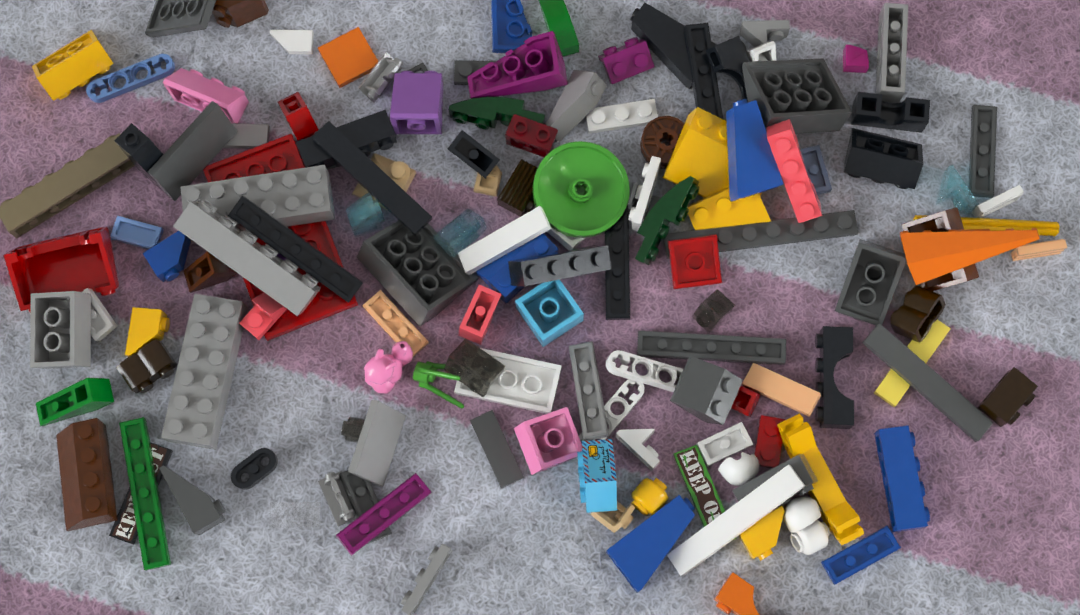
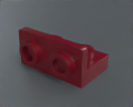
[505,114,558,158]

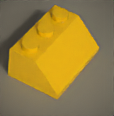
[32,30,114,101]

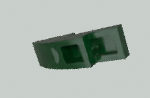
[448,97,545,130]
[635,176,700,265]

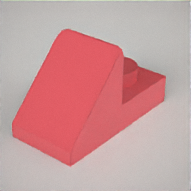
[239,292,287,340]

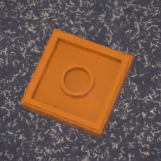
[318,27,378,88]

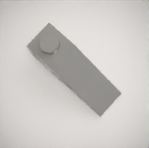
[546,70,607,142]

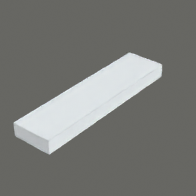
[458,206,552,275]

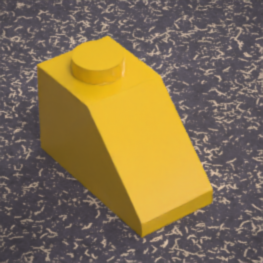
[125,307,170,357]
[739,506,785,561]

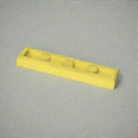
[874,319,951,407]

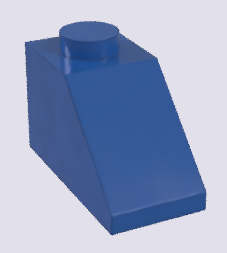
[143,231,191,282]

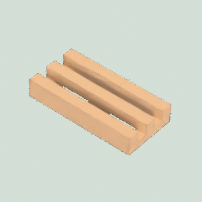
[1011,239,1067,261]

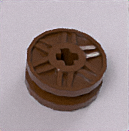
[640,116,685,169]

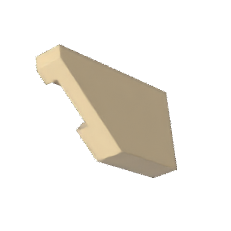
[473,165,502,197]

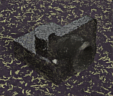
[692,289,735,333]

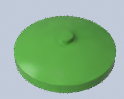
[533,141,630,238]

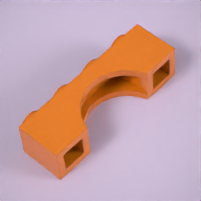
[714,572,760,615]

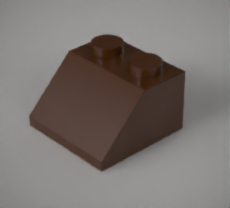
[212,0,269,28]

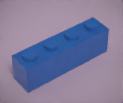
[874,425,930,532]

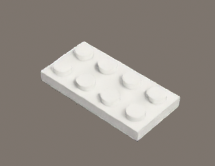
[454,345,562,414]

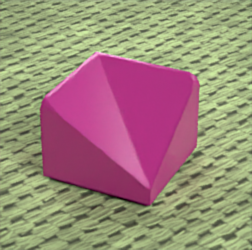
[843,44,869,73]

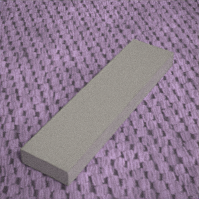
[569,341,609,441]

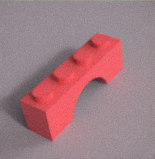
[766,119,822,223]

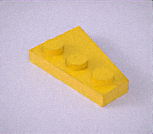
[687,187,771,230]

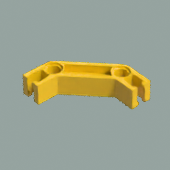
[777,413,864,545]

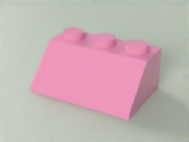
[163,68,249,124]

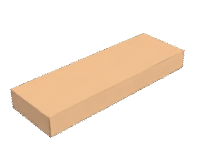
[362,290,429,357]
[742,363,821,417]

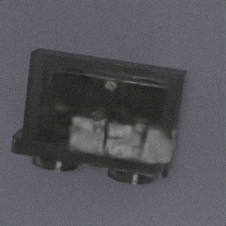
[444,338,505,397]

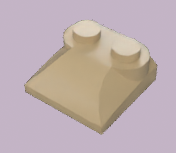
[352,153,416,210]

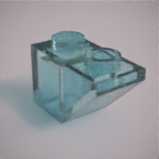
[346,193,385,237]

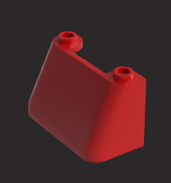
[3,226,119,312]

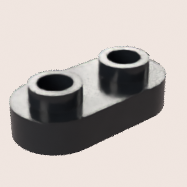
[231,448,278,490]

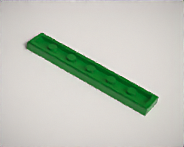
[119,417,171,571]

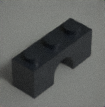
[851,92,930,133]

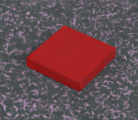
[668,234,722,289]

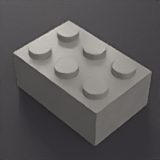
[30,291,91,369]

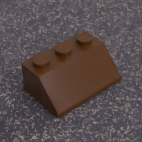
[901,207,979,291]

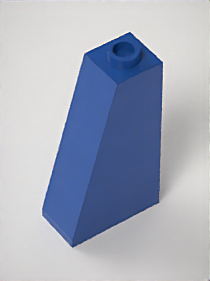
[726,99,784,202]
[606,495,695,593]

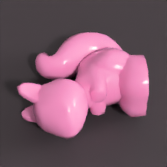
[364,341,413,394]

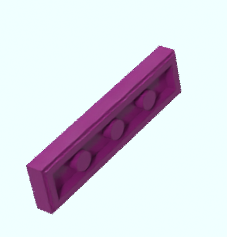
[336,473,432,556]

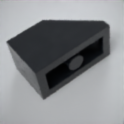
[447,130,500,179]

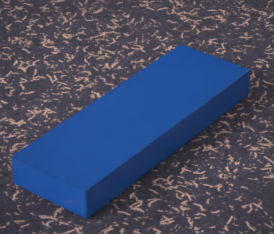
[821,526,901,585]

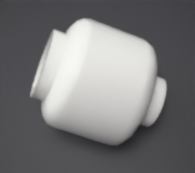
[790,519,830,555]

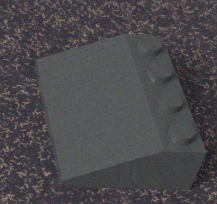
[742,58,852,134]
[357,220,479,326]

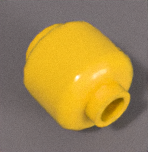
[631,478,669,516]

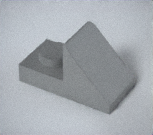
[740,20,790,47]

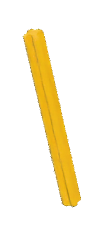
[913,215,1059,236]

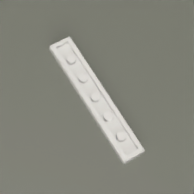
[667,464,805,576]

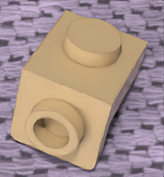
[590,501,635,533]

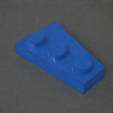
[491,0,532,53]

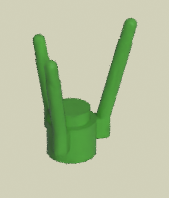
[413,361,464,408]

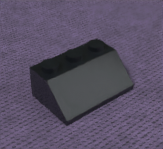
[844,128,924,189]

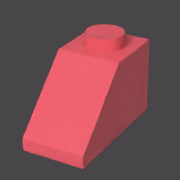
[458,284,501,345]

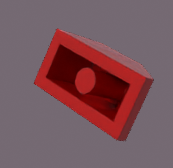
[278,92,319,140]

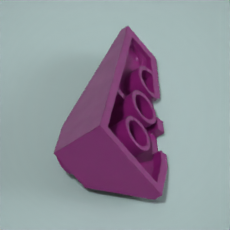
[468,31,568,99]

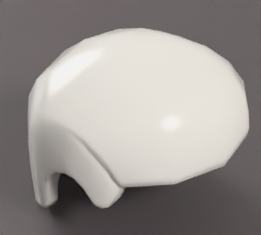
[718,452,760,486]
[783,496,821,533]

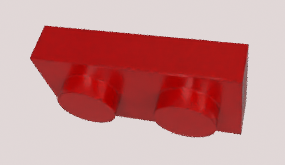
[754,415,786,468]

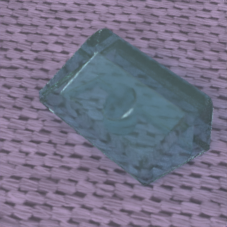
[433,208,487,257]

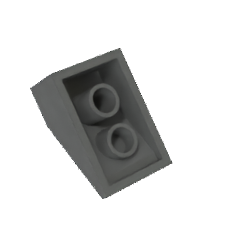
[835,239,906,325]

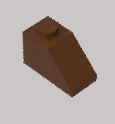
[184,251,237,293]

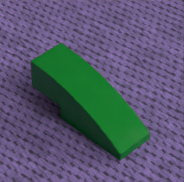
[538,0,579,57]

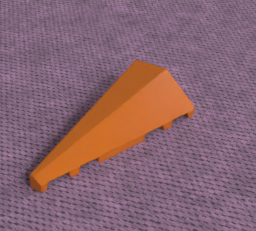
[900,228,1040,285]

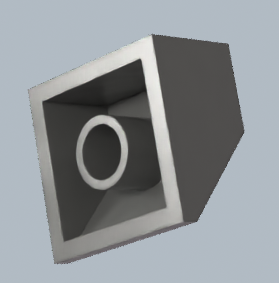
[670,356,743,425]

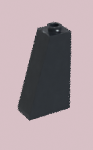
[630,2,716,89]
[114,123,169,197]

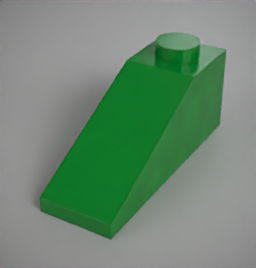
[36,378,114,426]

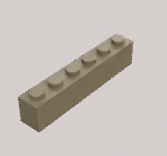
[0,133,135,239]

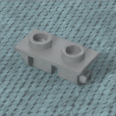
[358,52,403,103]
[318,471,357,527]

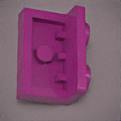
[598,37,655,84]

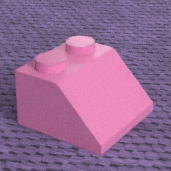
[514,407,582,475]

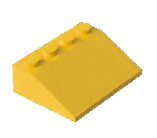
[663,107,762,198]

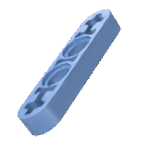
[86,54,175,103]

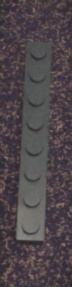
[664,210,858,259]

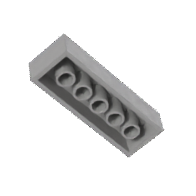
[180,165,335,231]
[173,200,321,316]
[161,294,248,450]

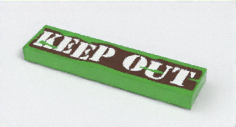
[673,445,736,540]

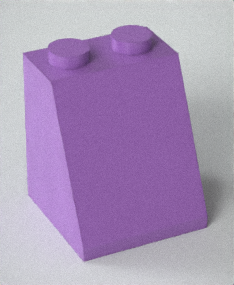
[390,71,444,134]

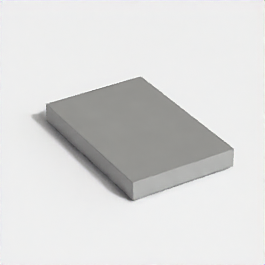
[348,400,406,486]

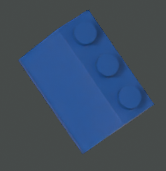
[475,233,559,304]

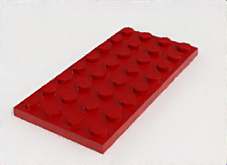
[203,133,358,341]

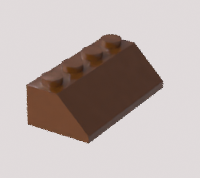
[56,418,117,531]

